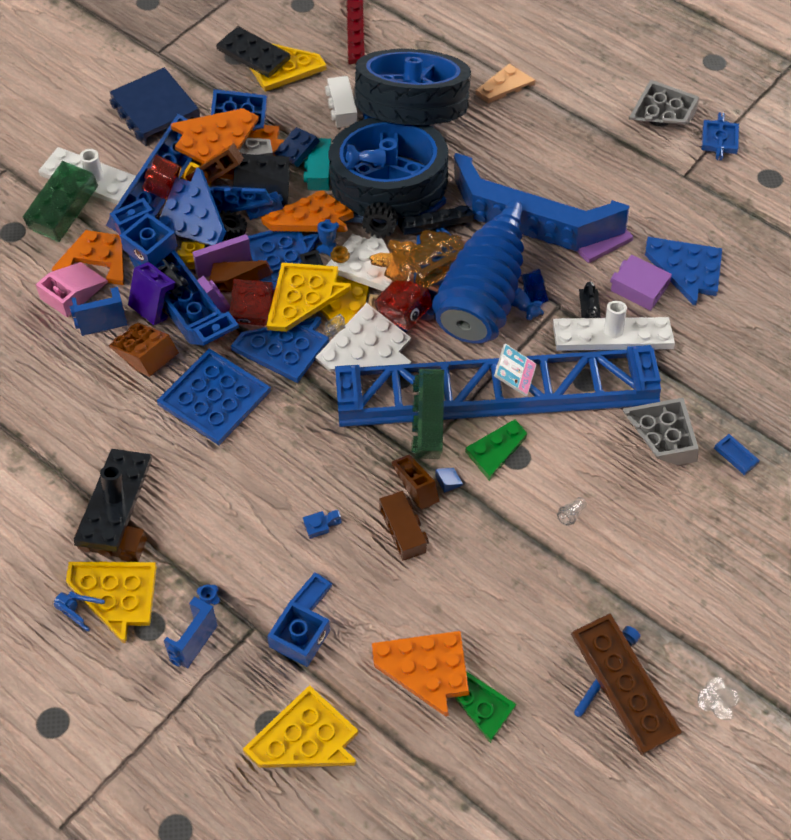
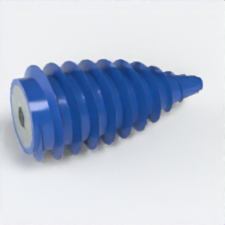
[432,200,524,344]

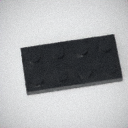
[216,26,291,78]

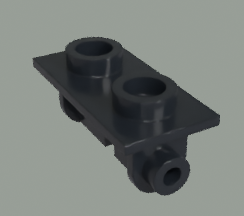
[158,259,191,298]
[579,282,601,318]

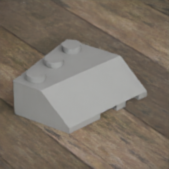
[629,80,699,124]
[623,398,699,465]

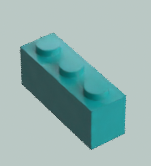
[304,138,332,191]

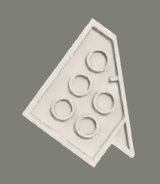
[326,234,403,295]
[315,303,412,372]

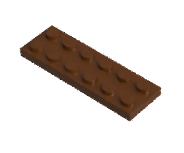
[571,613,682,755]

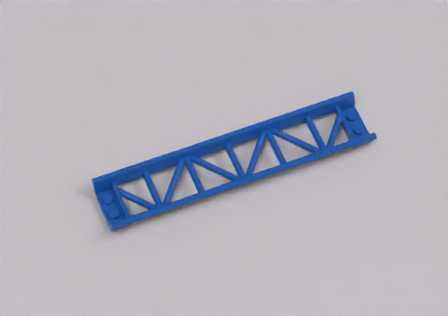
[335,345,661,427]

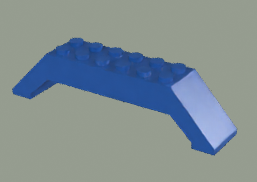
[454,153,630,251]
[110,198,239,345]

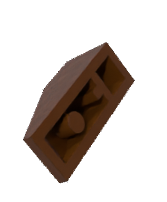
[185,143,244,184]
[391,454,440,510]

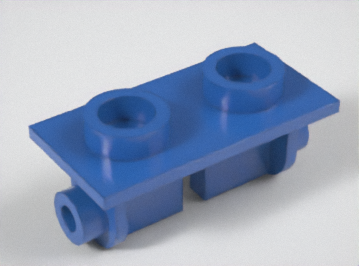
[246,191,283,220]

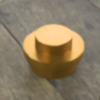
[331,246,350,263]

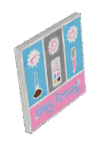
[494,344,536,396]

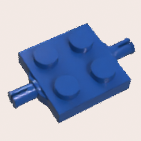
[701,112,739,161]

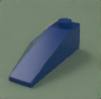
[209,186,274,213]

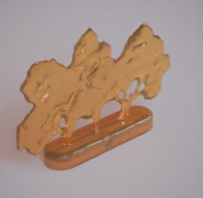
[369,230,464,288]

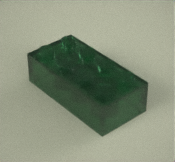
[22,160,99,242]
[411,369,444,459]

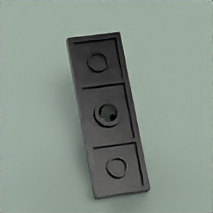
[74,448,152,552]

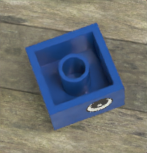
[120,213,178,266]
[267,600,330,667]

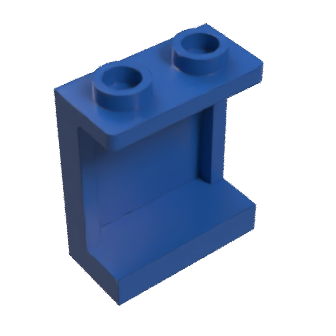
[69,287,128,336]
[164,597,218,669]

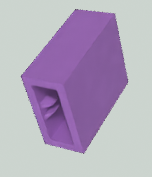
[610,254,672,311]

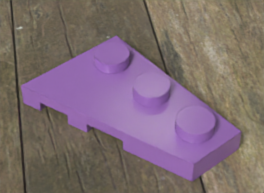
[197,276,233,317]

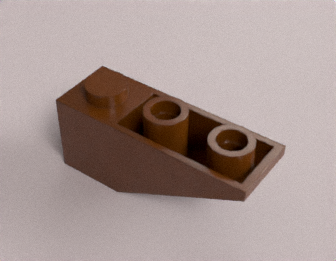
[209,260,273,292]

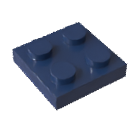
[274,127,320,168]

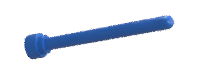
[574,626,641,717]

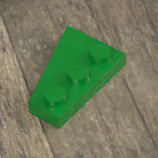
[465,419,527,481]
[454,671,516,743]

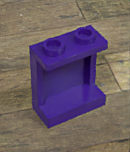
[128,262,175,325]

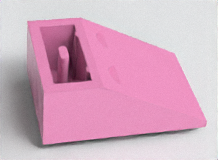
[35,262,108,318]

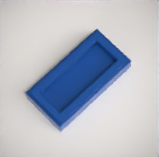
[714,434,760,475]
[292,572,332,611]

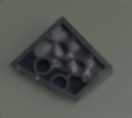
[233,153,289,207]

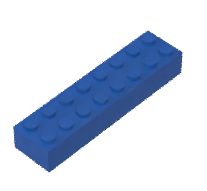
[106,114,194,233]

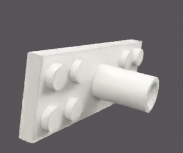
[39,147,136,205]
[553,301,675,351]

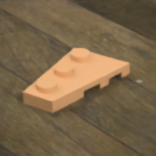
[476,64,535,103]

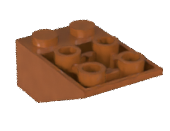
[108,323,179,377]

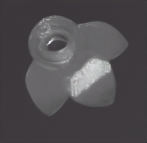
[698,677,741,720]

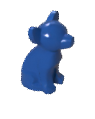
[346,144,386,169]
[316,219,339,257]
[511,287,544,321]

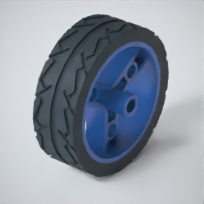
[354,48,471,125]
[328,118,448,220]

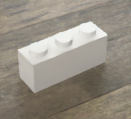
[325,76,357,128]

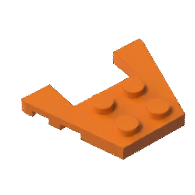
[51,230,124,285]

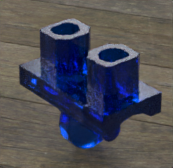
[521,268,549,304]

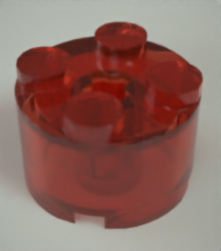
[142,155,181,199]

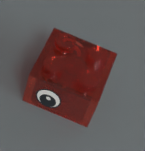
[374,276,432,330]
[229,279,275,326]

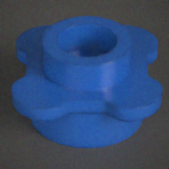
[197,585,220,605]

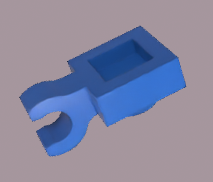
[303,510,342,539]

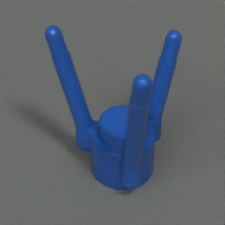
[54,591,105,632]

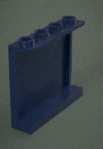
[109,67,200,147]

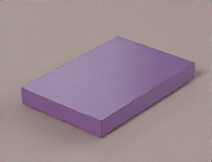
[577,229,633,264]
[193,234,251,279]

